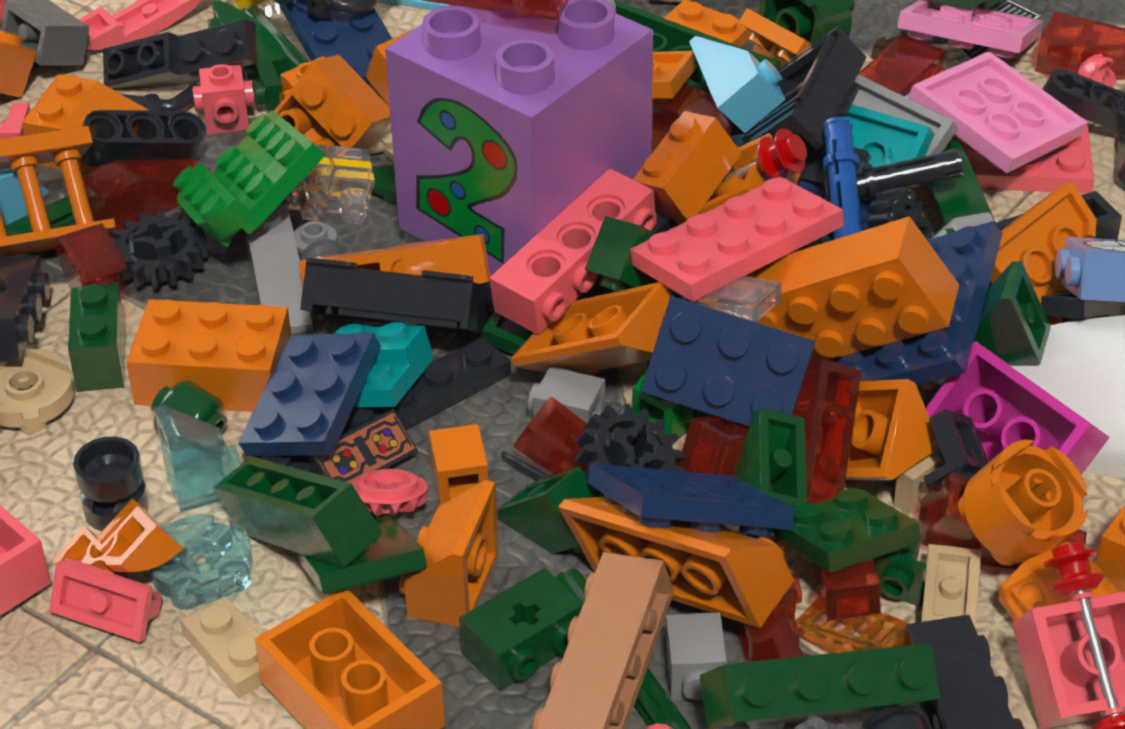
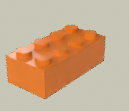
[731,216,959,366]

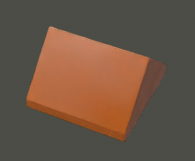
[821,379,936,480]

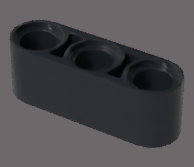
[80,110,206,167]

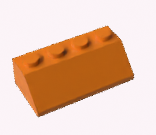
[558,497,794,628]

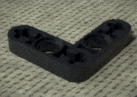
[1042,69,1125,185]

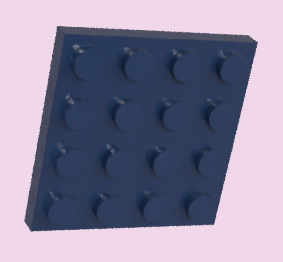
[794,221,1003,414]

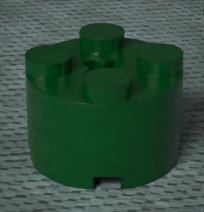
[759,0,854,45]

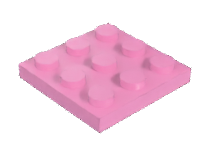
[897,0,1043,58]
[908,52,1088,173]

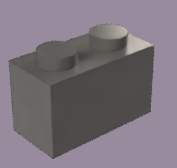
[1,0,89,65]

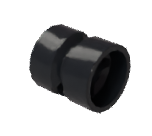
[73,436,149,531]

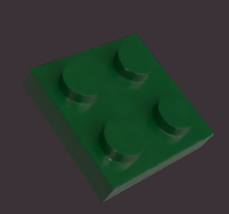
[773,488,920,573]

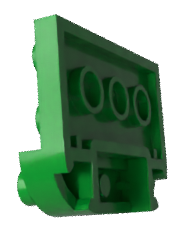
[173,110,325,248]

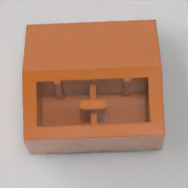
[274,54,391,181]

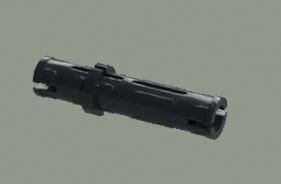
[822,148,963,203]

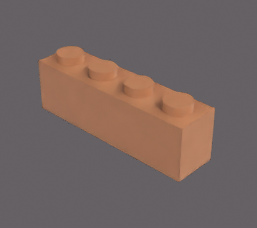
[533,552,674,729]

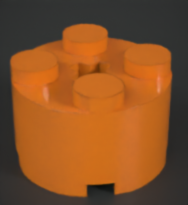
[958,440,1088,566]

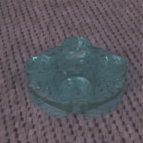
[149,514,253,610]

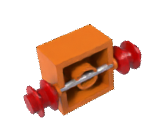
[670,129,807,229]

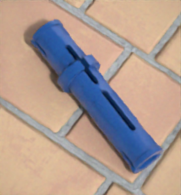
[823,117,862,240]

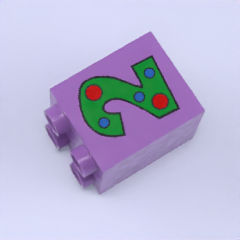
[385,0,653,276]

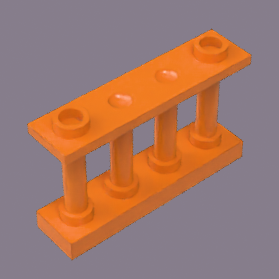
[0,126,116,257]

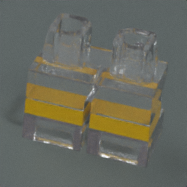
[287,144,375,225]

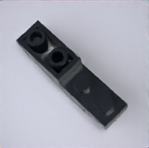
[103,19,257,90]

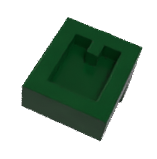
[870,518,927,606]

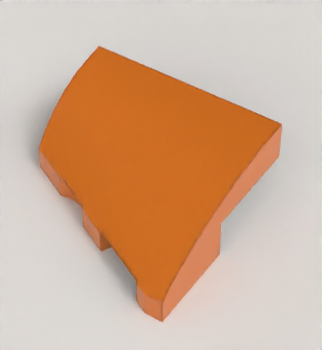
[52,498,184,572]

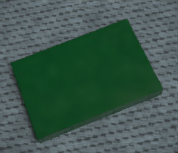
[294,515,427,595]

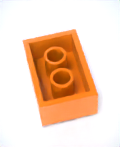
[126,299,291,412]
[255,589,445,729]

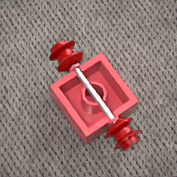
[1012,542,1125,729]

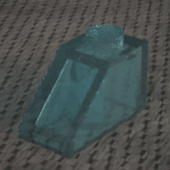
[154,406,242,513]

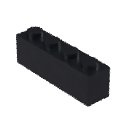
[904,614,1024,729]

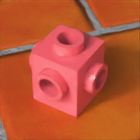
[193,64,255,134]

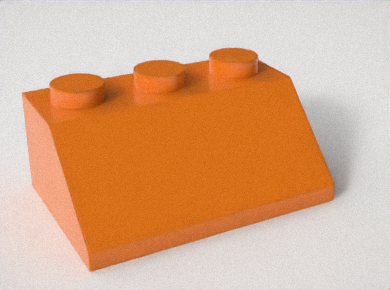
[511,282,673,376]

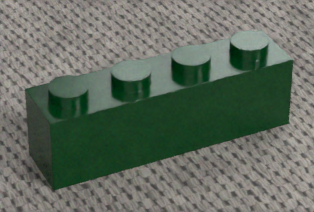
[213,456,383,568]
[699,643,941,729]

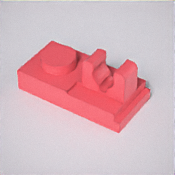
[49,558,162,642]

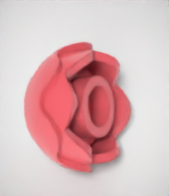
[1078,53,1116,88]

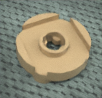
[0,349,76,434]

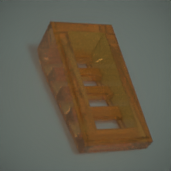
[791,594,909,654]

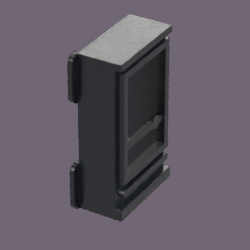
[738,26,867,150]
[300,257,492,335]

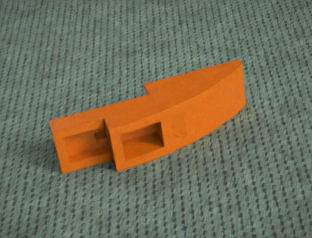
[299,234,491,284]

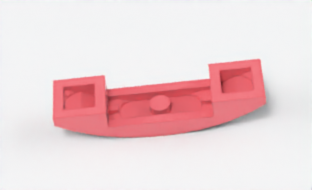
[79,0,202,50]

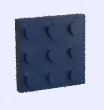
[588,463,795,536]

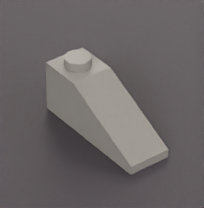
[244,204,313,334]

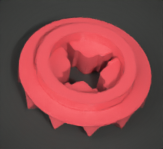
[351,469,428,516]

